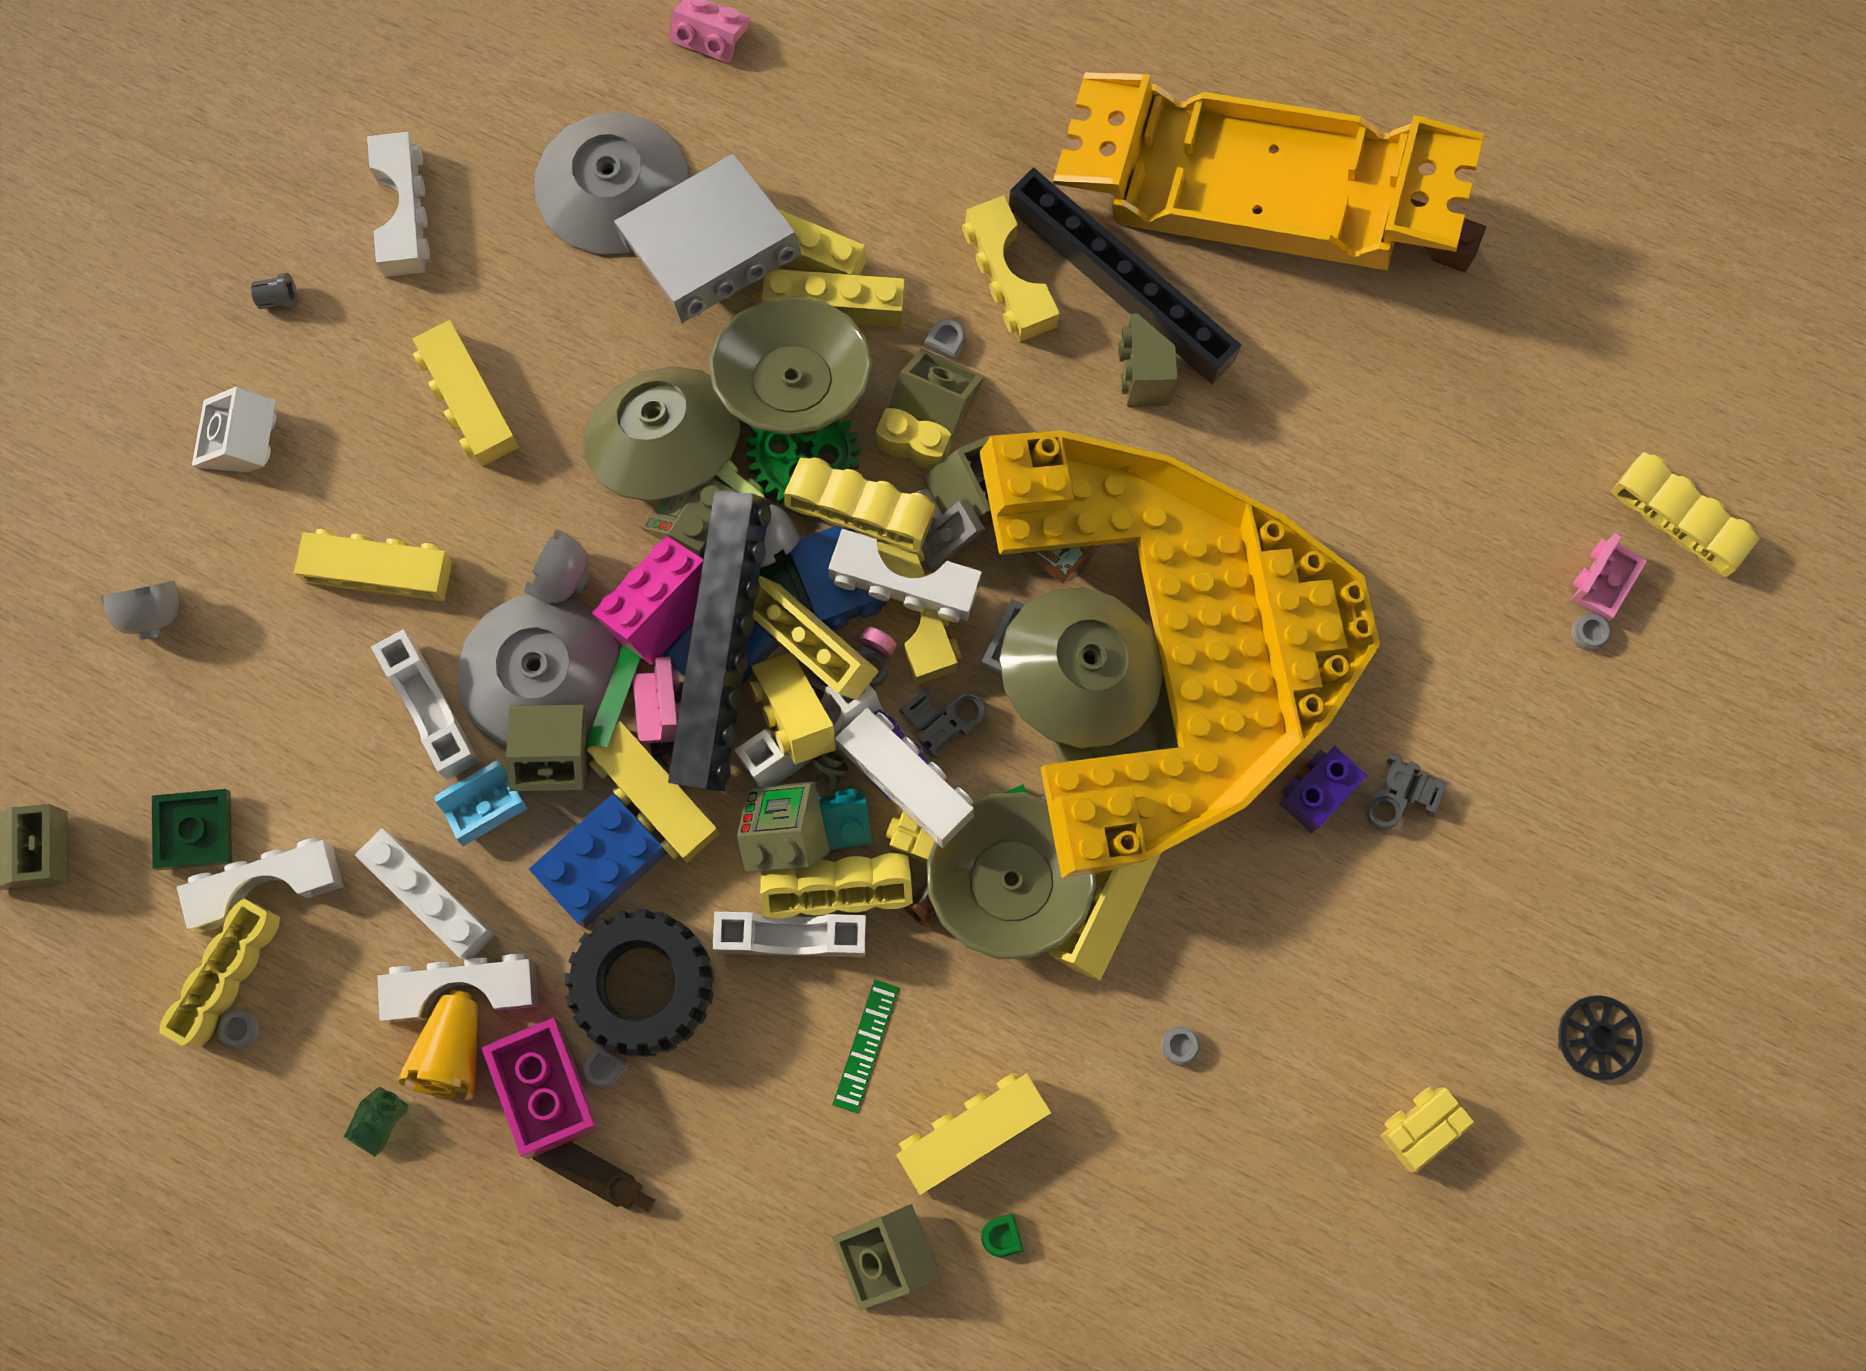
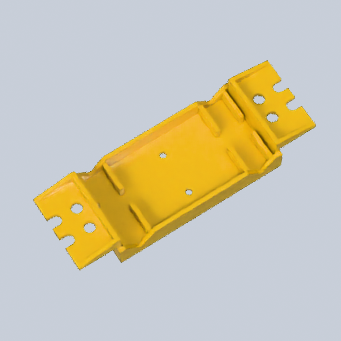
[1053,73,1484,271]

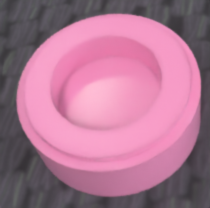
[859,627,897,658]

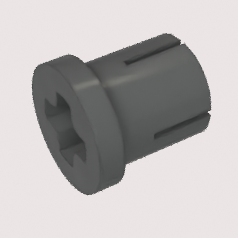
[251,273,298,309]

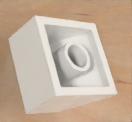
[192,386,277,473]

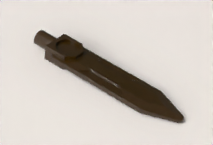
[532,1141,656,1213]

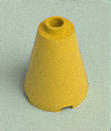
[398,990,478,1100]

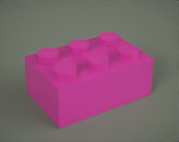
[592,536,704,665]
[481,1017,600,1159]

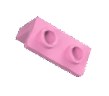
[669,0,750,63]
[1571,532,1647,621]
[633,657,681,744]

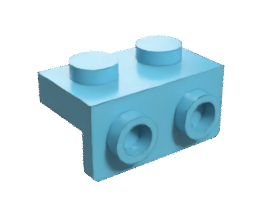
[434,760,528,846]

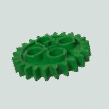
[746,419,861,505]

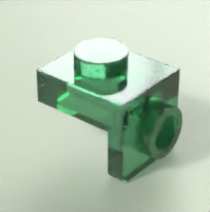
[344,1087,409,1157]

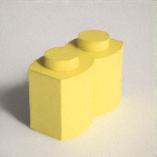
[876,408,951,470]

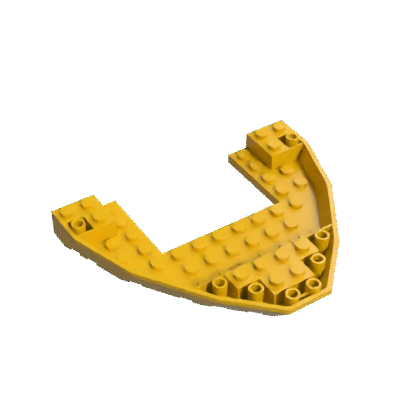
[980,430,1380,878]

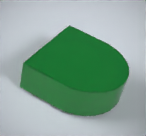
[981,1213,1024,1257]

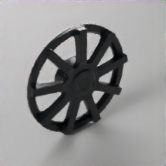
[1558,995,1643,1080]

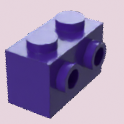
[1279,745,1367,834]

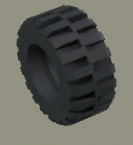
[565,909,715,1057]

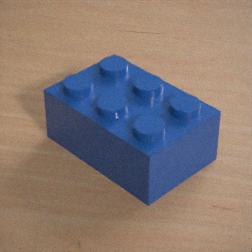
[529,794,668,929]

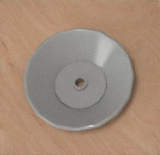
[535,113,688,255]
[457,595,619,747]

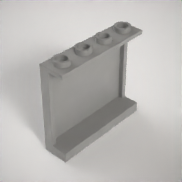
[614,154,801,323]

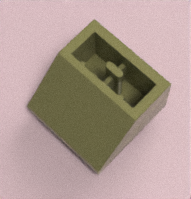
[1118,313,1177,406]
[924,435,993,526]
[506,705,590,791]
[0,804,68,891]

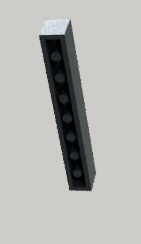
[1009,167,1242,385]
[668,490,771,792]

